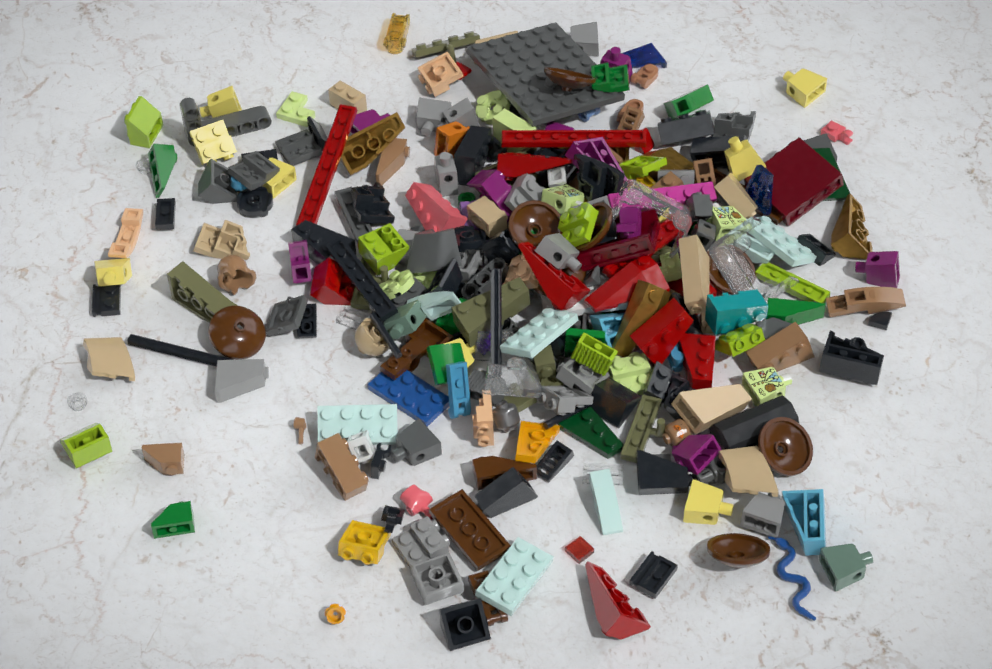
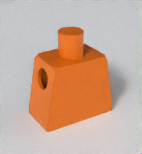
[434,121,470,159]

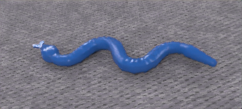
[768,536,816,621]

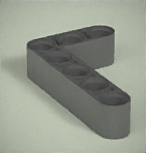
[180,97,272,147]
[461,257,520,341]

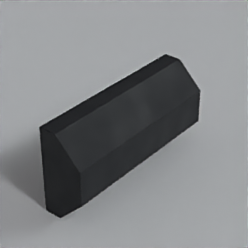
[709,395,799,450]

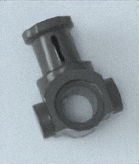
[692,454,726,484]

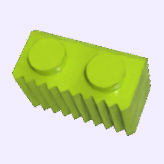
[571,333,618,376]

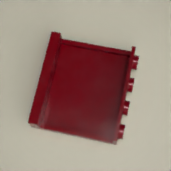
[744,137,844,227]
[577,208,661,272]

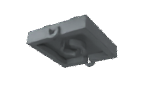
[265,295,308,337]

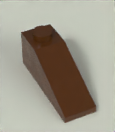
[472,456,537,490]

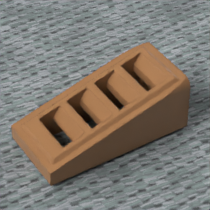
[617,106,645,130]

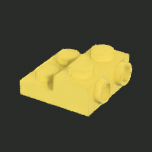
[189,120,237,165]

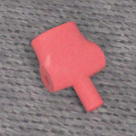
[400,484,433,520]

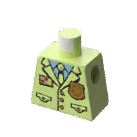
[541,185,584,214]
[706,203,751,241]
[742,367,792,407]

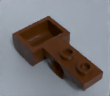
[380,318,453,380]

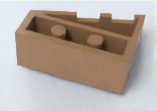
[746,322,815,372]
[315,433,369,501]

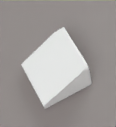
[547,166,567,188]

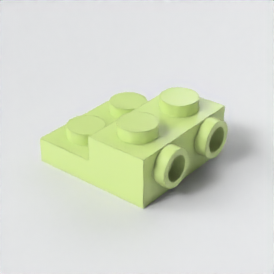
[608,352,651,395]

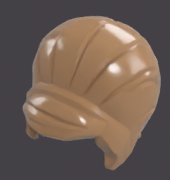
[217,255,257,295]

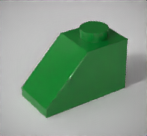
[151,501,195,539]

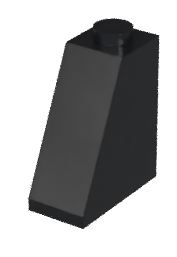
[636,450,692,495]
[474,467,538,518]

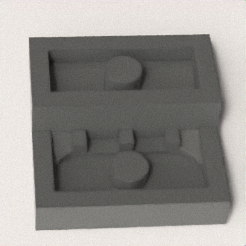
[275,129,322,166]
[228,151,280,191]

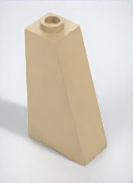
[679,235,710,315]
[672,384,752,435]

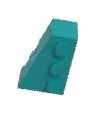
[705,289,768,336]

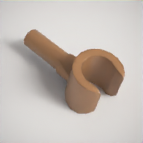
[293,417,307,444]

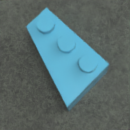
[782,489,826,556]

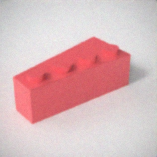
[405,182,468,232]

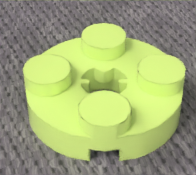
[476,90,510,124]
[379,270,415,300]

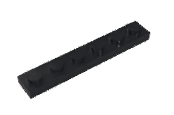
[325,236,398,322]

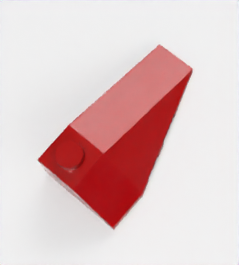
[497,152,573,180]

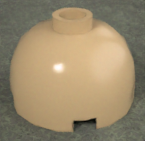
[354,318,390,357]

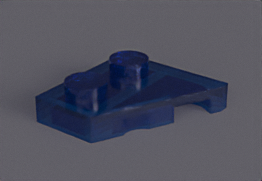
[622,43,667,68]
[745,165,774,215]

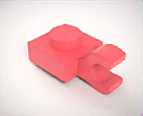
[821,120,853,145]

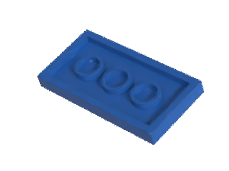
[367,370,450,427]

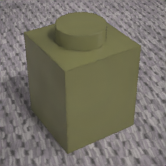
[533,345,557,379]

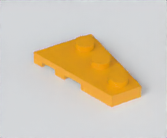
[515,421,560,463]

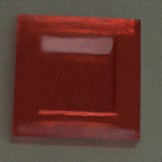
[565,536,594,564]

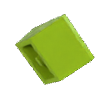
[124,96,163,149]
[358,223,409,276]
[59,423,113,469]

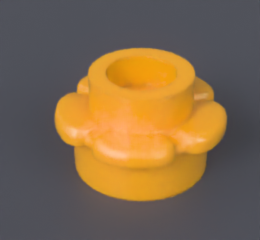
[325,604,346,624]

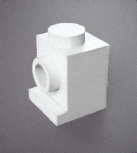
[347,430,375,464]

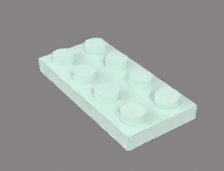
[746,216,817,267]
[500,308,578,358]
[317,404,398,445]
[475,537,554,616]

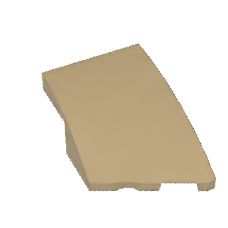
[193,220,250,260]
[83,337,135,381]
[719,446,779,497]

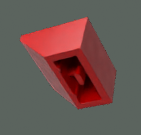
[310,257,355,306]

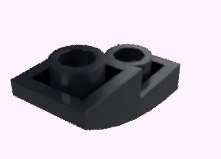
[297,303,317,338]

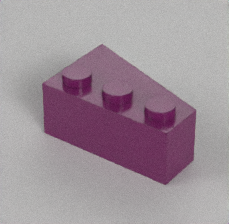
[565,137,628,186]
[467,170,512,225]

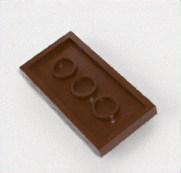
[429,489,511,571]

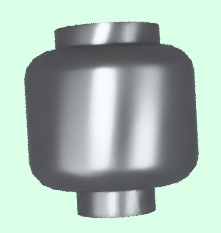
[492,401,521,432]

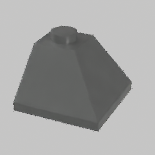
[198,159,240,204]

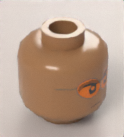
[662,419,693,447]

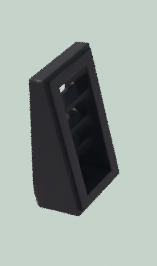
[536,440,574,482]

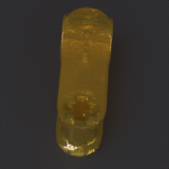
[383,13,410,54]

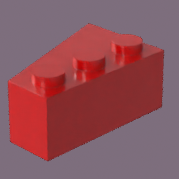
[630,298,694,364]
[678,333,716,390]

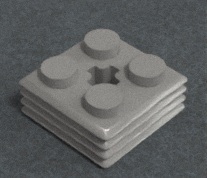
[410,553,464,605]

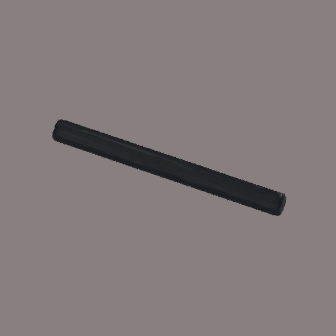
[491,268,502,377]
[127,334,234,367]

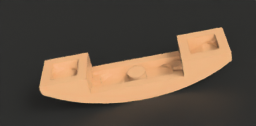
[108,208,143,258]

